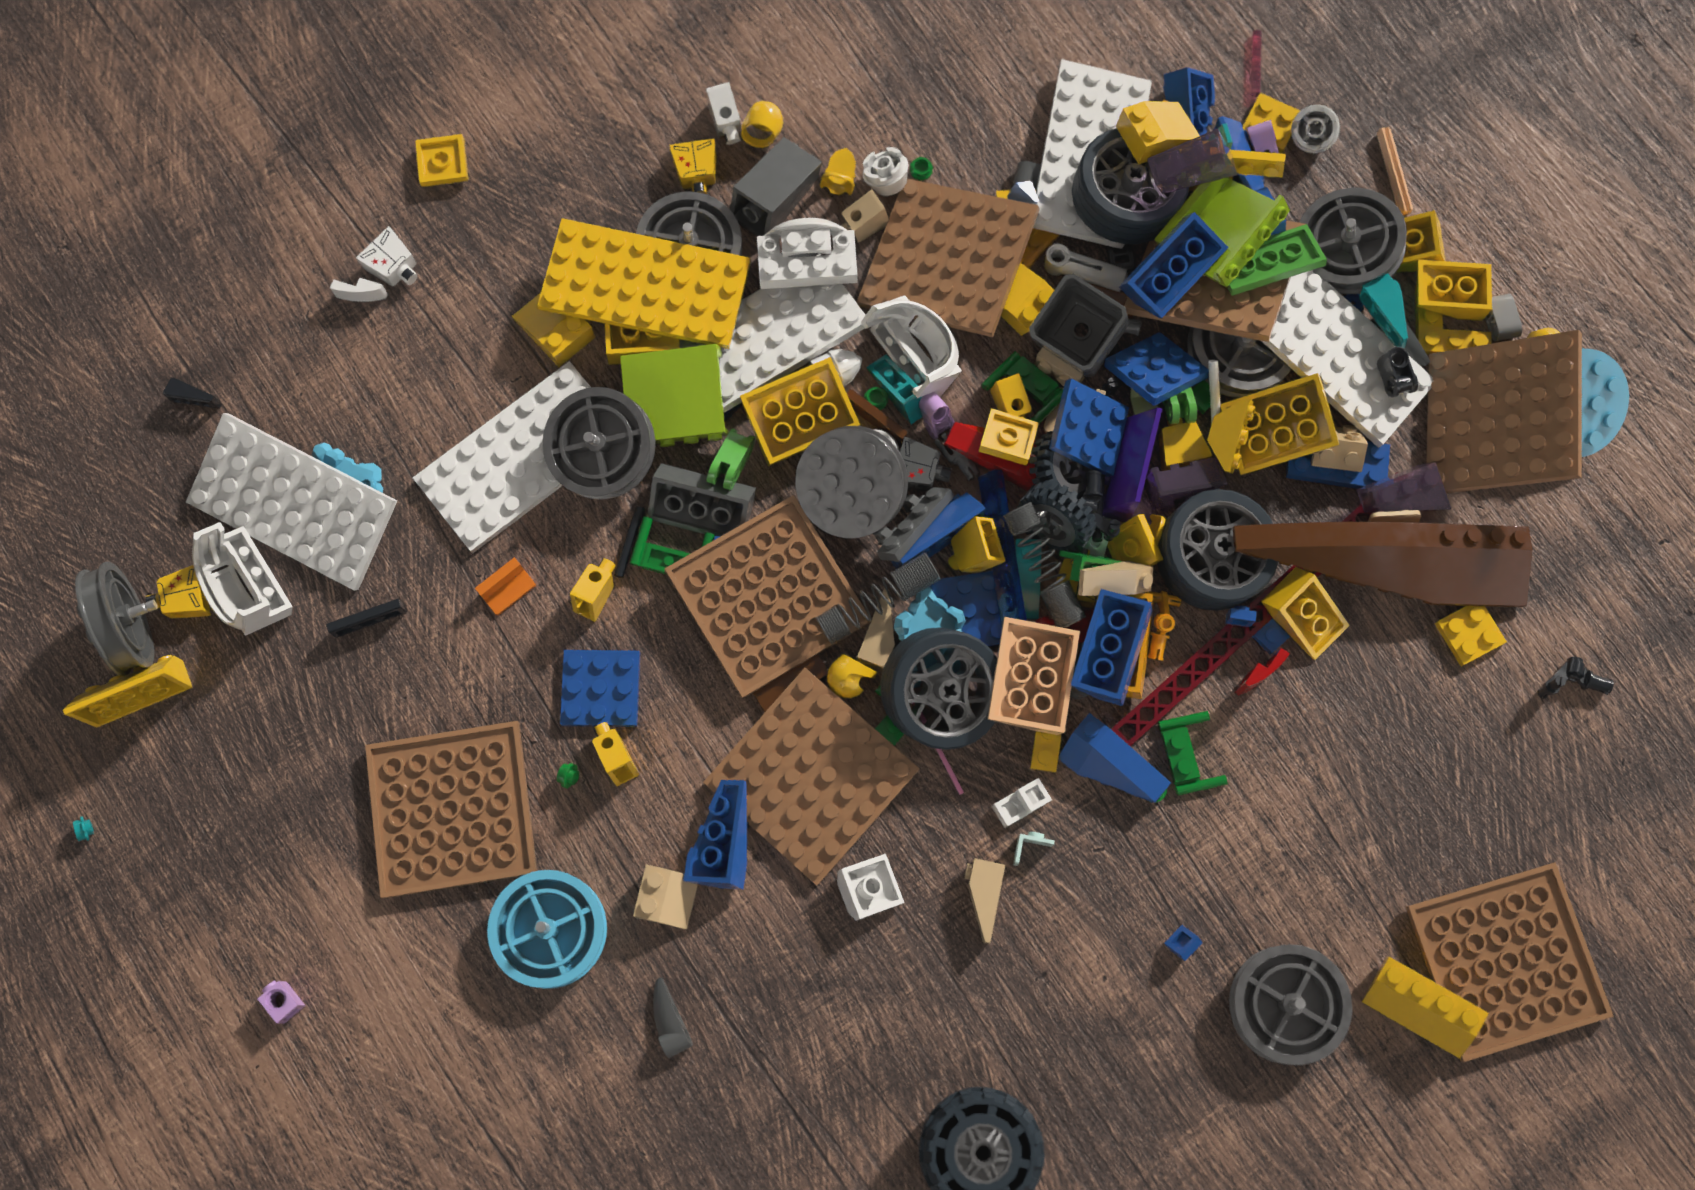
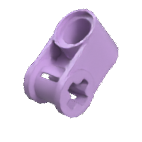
[1247,120,1279,153]
[919,392,954,440]

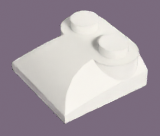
[837,854,904,921]

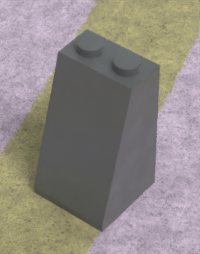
[730,137,822,236]

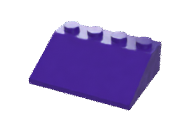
[1103,407,1162,523]

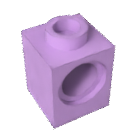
[258,981,305,1024]

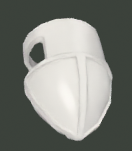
[809,349,862,387]

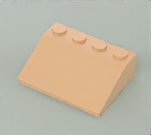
[988,617,1080,735]

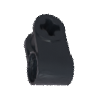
[1377,347,1418,398]

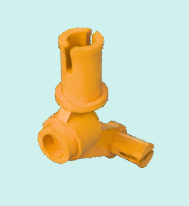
[1145,591,1181,660]

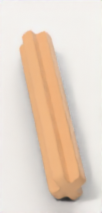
[1377,127,1413,215]

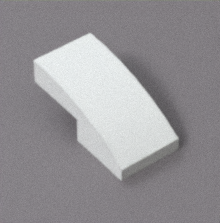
[330,278,388,302]
[991,778,1052,828]

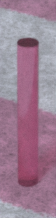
[1251,30,1262,97]

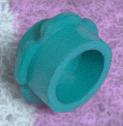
[73,816,94,841]

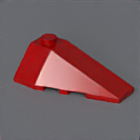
[944,422,1037,491]

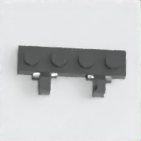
[873,487,954,562]

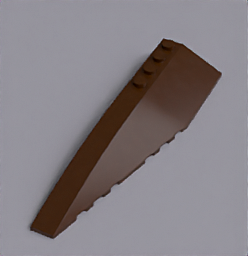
[1232,522,1533,607]

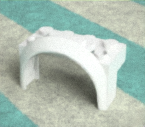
[757,218,857,289]
[861,296,962,398]
[192,522,293,636]

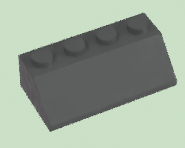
[647,463,756,536]

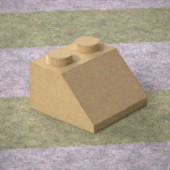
[633,865,698,930]

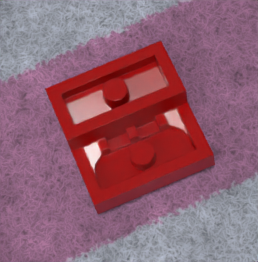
[1235,648,1290,696]

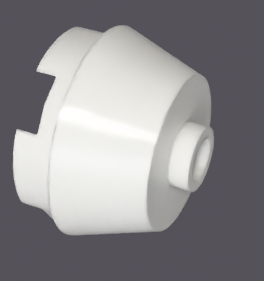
[1291,105,1340,153]
[863,147,908,196]

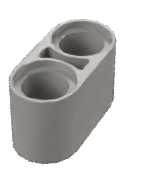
[1485,294,1522,342]

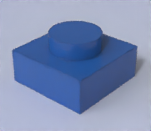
[1225,606,1256,627]
[1253,618,1290,655]
[1164,925,1203,961]

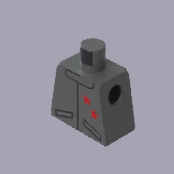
[900,437,952,491]

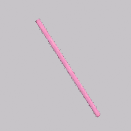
[912,702,964,795]

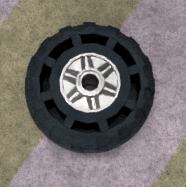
[919,1087,1045,1190]

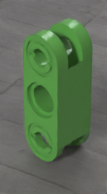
[1162,387,1197,424]
[707,428,756,490]

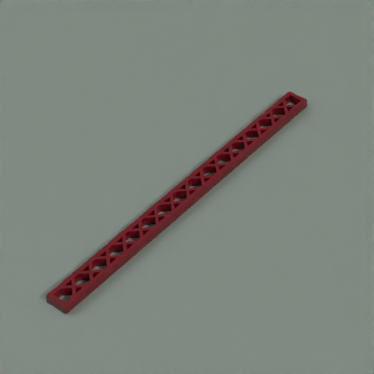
[1111,472,1415,747]

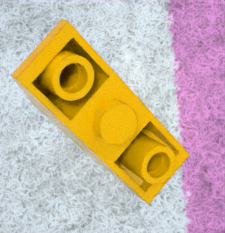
[1207,398,1256,474]

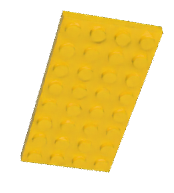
[537,218,751,349]

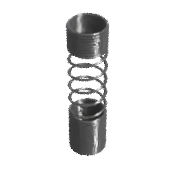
[1003,502,1086,628]
[816,552,941,644]

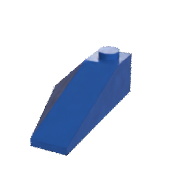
[1163,67,1215,142]
[1058,713,1171,803]
[683,780,747,890]

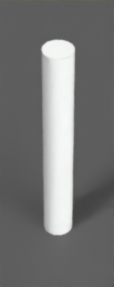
[1208,360,1221,424]

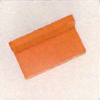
[475,557,536,615]

